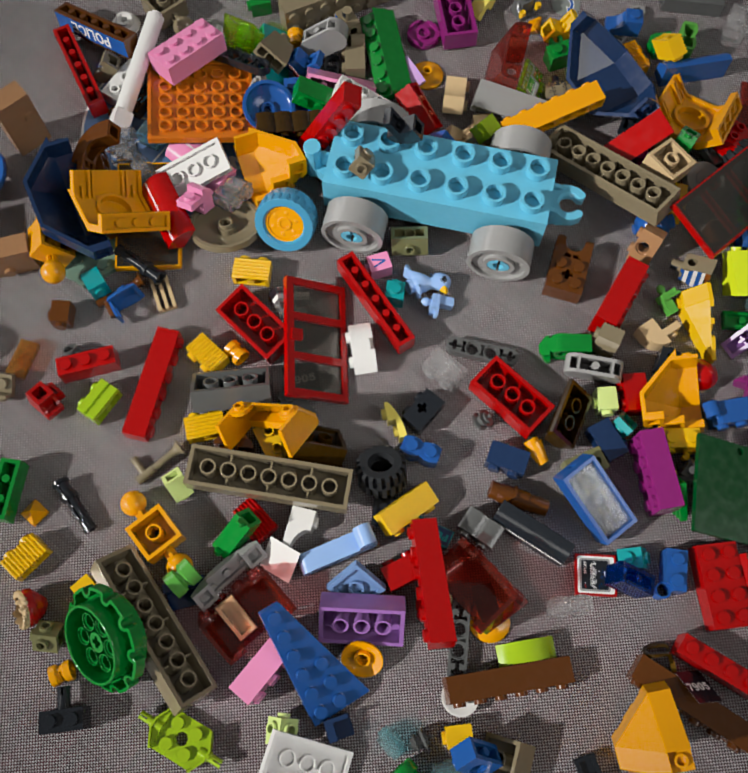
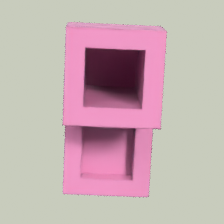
[176,182,215,215]

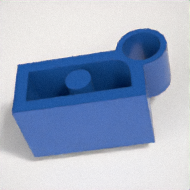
[702,396,748,431]
[650,548,688,600]

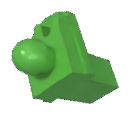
[655,285,681,317]

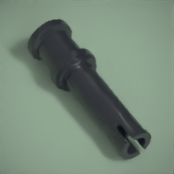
[114,244,167,285]
[52,476,97,534]

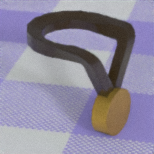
[642,642,677,674]

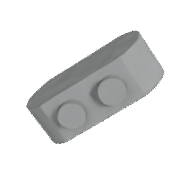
[301,17,349,57]
[563,352,624,384]

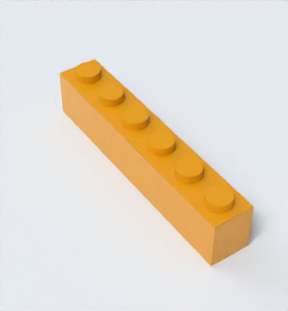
[500,80,606,132]

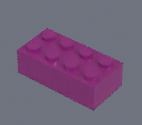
[433,0,478,50]
[628,427,685,517]

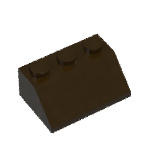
[544,379,593,450]
[281,425,348,467]

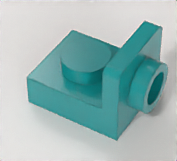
[613,411,638,438]

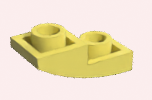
[472,0,496,22]
[381,402,407,443]

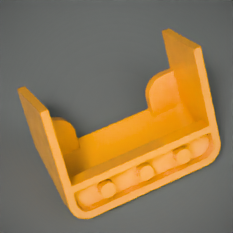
[215,401,319,458]

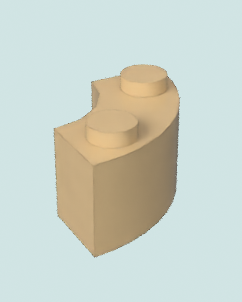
[442,75,470,115]

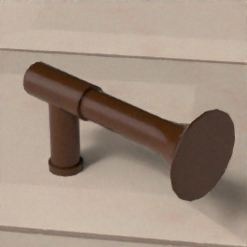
[96,271,148,319]

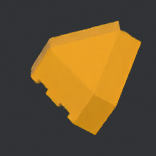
[233,127,307,208]
[639,349,705,432]
[611,680,696,773]

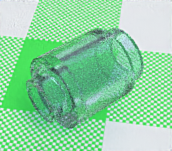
[376,725,407,761]

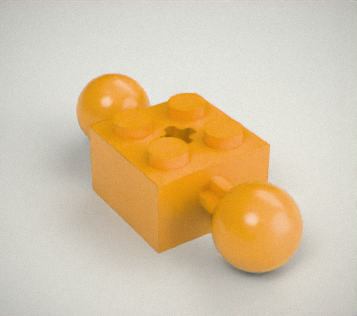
[28,217,76,284]
[120,490,193,572]

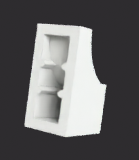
[282,505,320,548]

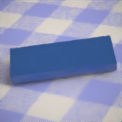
[654,53,733,87]

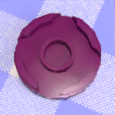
[407,20,440,50]

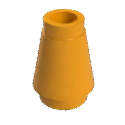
[523,436,549,466]

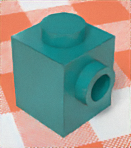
[80,267,112,301]
[385,279,406,308]

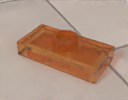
[5,338,41,380]

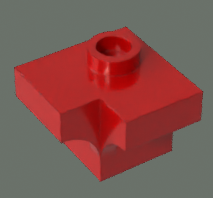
[25,381,66,421]

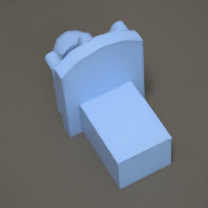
[421,293,454,319]

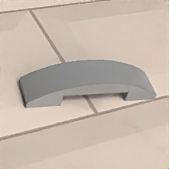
[191,541,268,612]

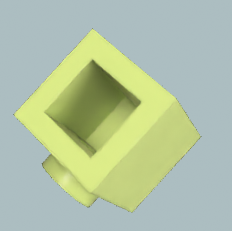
[591,386,619,417]
[161,467,194,503]

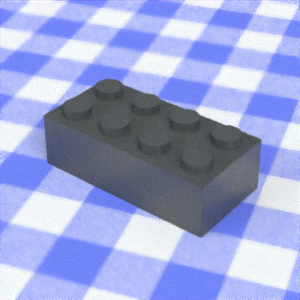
[189,366,272,413]

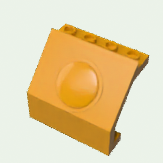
[658,73,743,150]
[67,170,170,234]

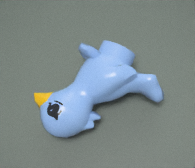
[403,264,451,300]

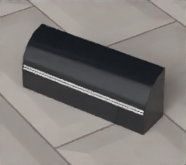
[492,500,576,567]

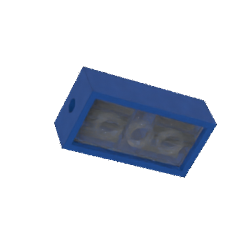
[552,453,638,546]

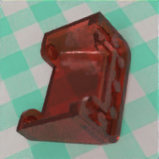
[443,537,529,634]

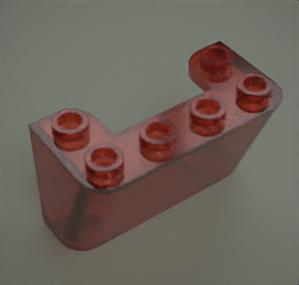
[484,22,532,90]
[197,566,297,666]

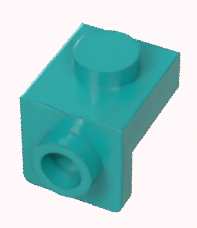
[617,547,651,571]

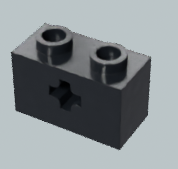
[401,388,445,436]

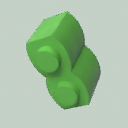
[679,21,699,60]

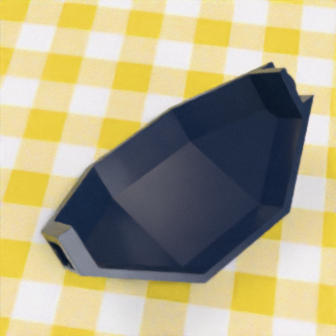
[566,11,660,120]
[22,136,114,260]

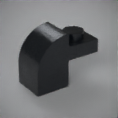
[383,107,424,144]

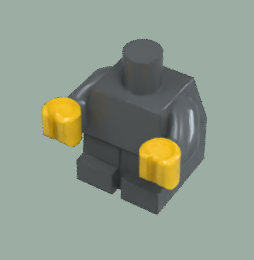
[511,0,542,22]
[675,452,695,489]

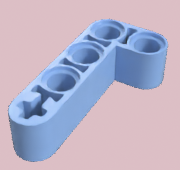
[298,522,377,576]

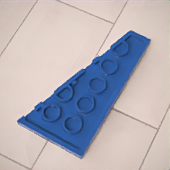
[258,601,370,727]

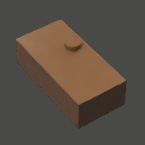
[0,80,52,156]
[0,232,41,278]

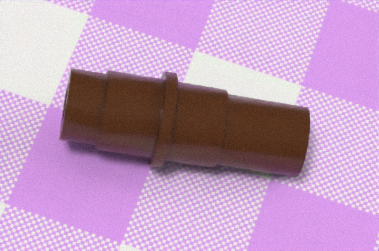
[487,480,550,517]

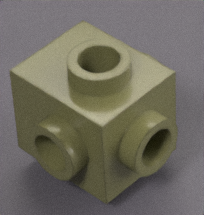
[29,620,66,654]

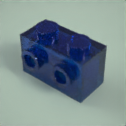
[604,561,655,599]

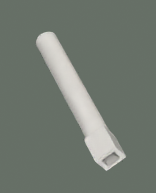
[109,10,164,136]

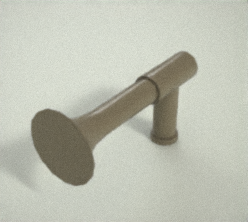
[130,439,187,485]

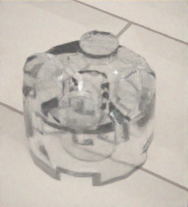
[106,127,140,164]

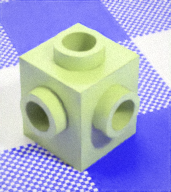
[265,712,299,744]

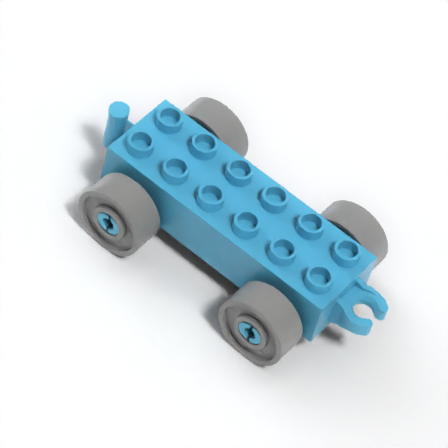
[303,98,586,281]

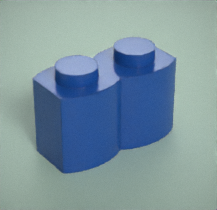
[400,435,442,468]

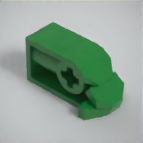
[539,333,592,364]

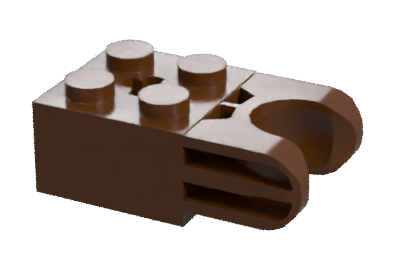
[541,234,594,304]

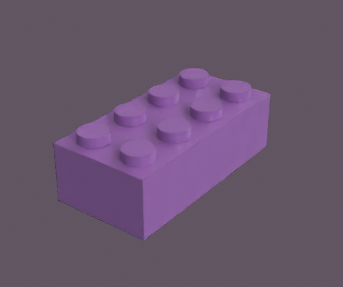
[318,592,406,647]

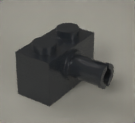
[39,685,91,735]

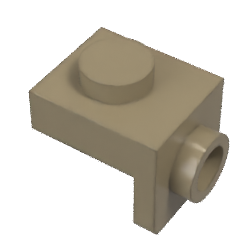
[349,145,375,179]

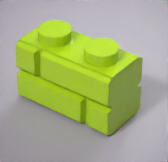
[76,378,123,425]

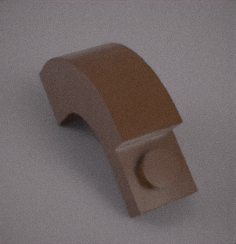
[72,119,121,170]

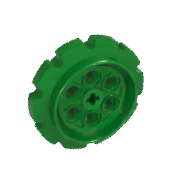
[64,583,147,693]

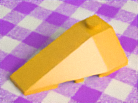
[675,282,716,364]

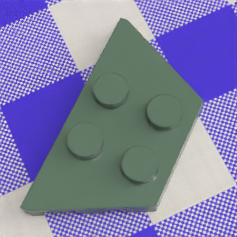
[65,237,116,289]

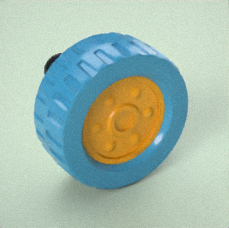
[254,187,318,251]

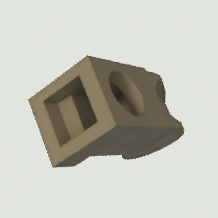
[94,50,121,83]

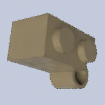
[341,34,365,80]

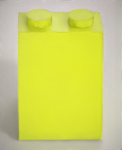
[722,247,748,296]

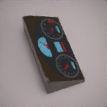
[133,87,147,120]

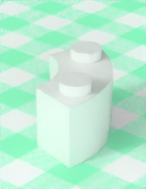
[345,323,378,375]

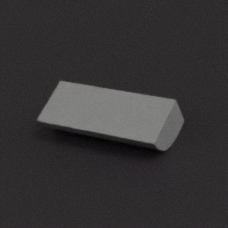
[470,78,547,120]

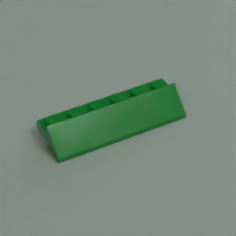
[360,7,412,100]

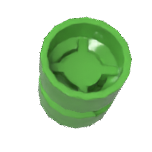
[162,558,203,598]

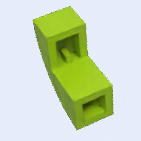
[495,636,557,668]

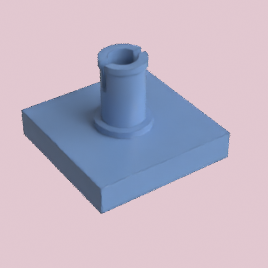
[326,560,386,595]

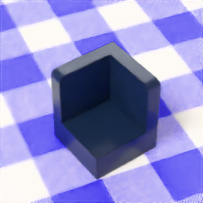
[323,713,355,744]

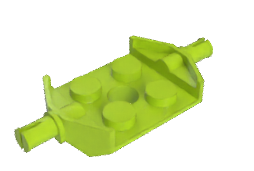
[138,709,224,773]

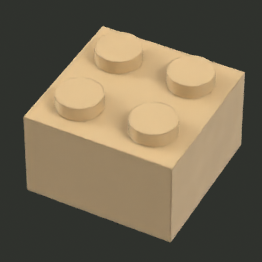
[640,137,697,185]

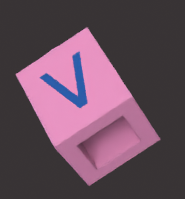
[364,251,393,280]

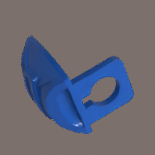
[107,283,145,324]

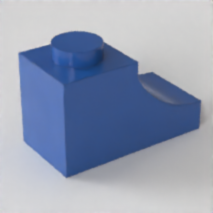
[605,8,643,37]

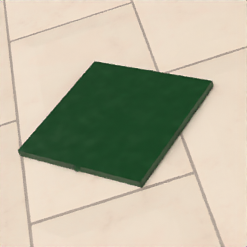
[691,433,748,546]

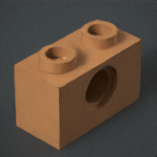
[626,223,668,265]

